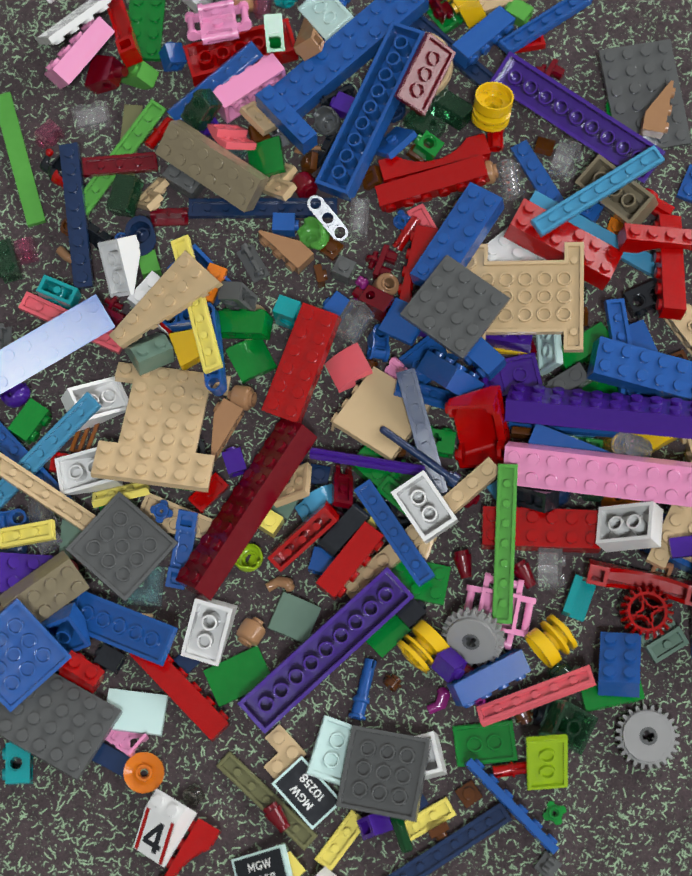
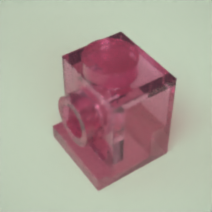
[34,118,65,149]
[13,236,39,265]

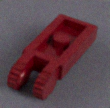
[332,464,353,509]

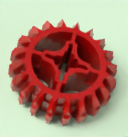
[619,586,674,640]

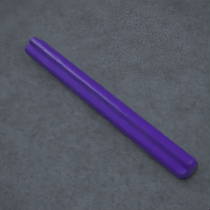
[309,448,425,476]

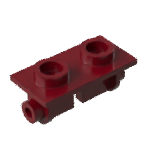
[428,0,454,25]
[150,207,188,227]

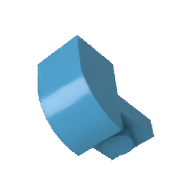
[295,484,335,522]

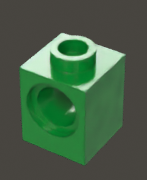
[412,130,444,161]

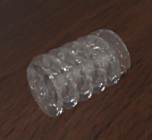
[497,159,525,201]
[611,432,653,457]

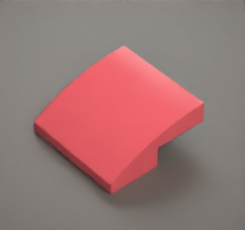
[207,123,257,150]
[325,343,373,393]

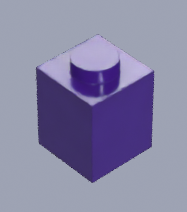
[330,91,355,119]
[222,447,247,479]
[431,647,467,683]
[357,814,394,840]

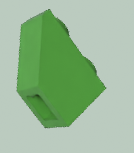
[120,61,159,90]

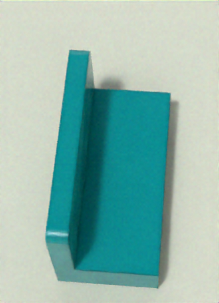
[561,575,596,622]

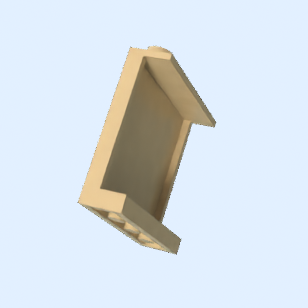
[330,366,431,461]

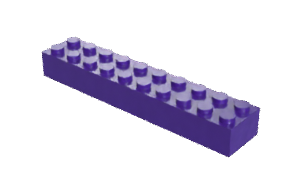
[490,51,666,185]
[505,383,692,439]
[237,567,414,734]

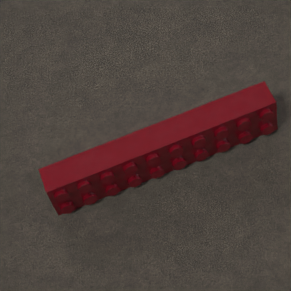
[175,419,317,601]

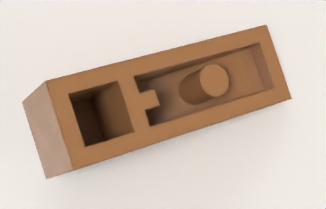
[211,398,245,462]

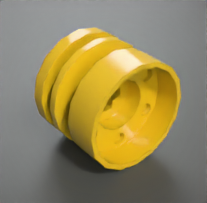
[471,82,514,132]
[524,614,578,668]
[397,620,449,673]

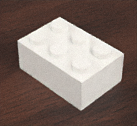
[391,470,459,544]
[596,501,663,552]

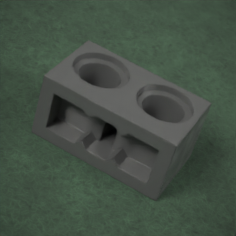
[218,281,258,311]

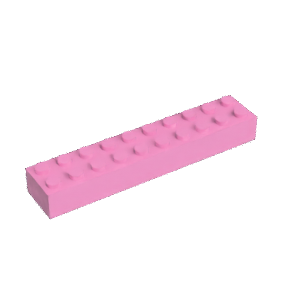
[504,441,692,507]

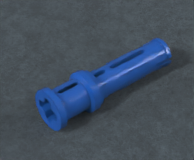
[348,658,377,721]

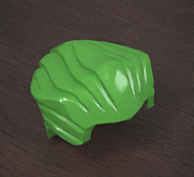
[297,216,330,250]

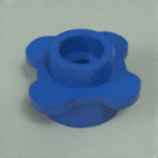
[393,209,411,229]
[150,500,173,523]

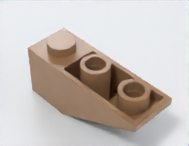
[294,18,325,61]
[639,80,676,139]
[258,230,314,275]

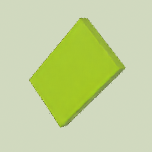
[526,734,568,791]

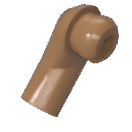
[56,246,71,264]
[265,576,295,592]

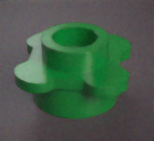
[543,801,566,825]

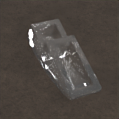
[28,499,63,555]

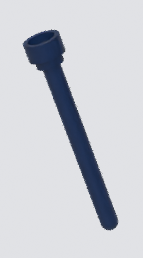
[380,426,461,488]

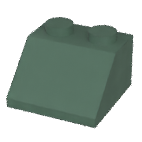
[124,332,174,376]

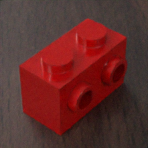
[59,650,105,694]

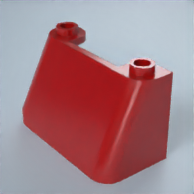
[445,385,511,468]

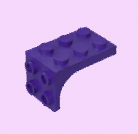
[472,352,543,398]
[0,552,54,595]

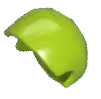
[234,543,264,572]

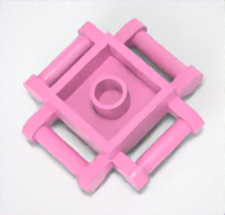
[185,0,252,45]
[464,572,537,650]

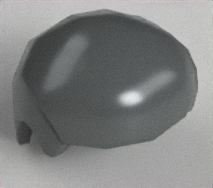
[313,106,340,136]

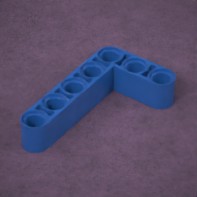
[163,302,227,396]

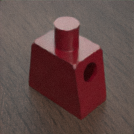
[84,55,128,94]
[352,285,394,322]

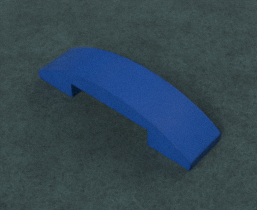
[165,509,198,590]

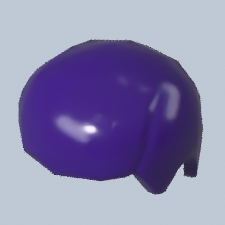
[0,383,31,408]

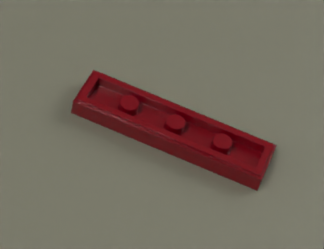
[82,152,158,177]

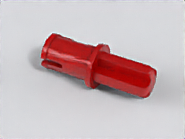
[144,117,173,150]
[392,215,421,252]
[492,761,526,778]

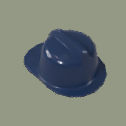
[125,215,156,256]

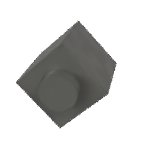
[331,255,357,285]

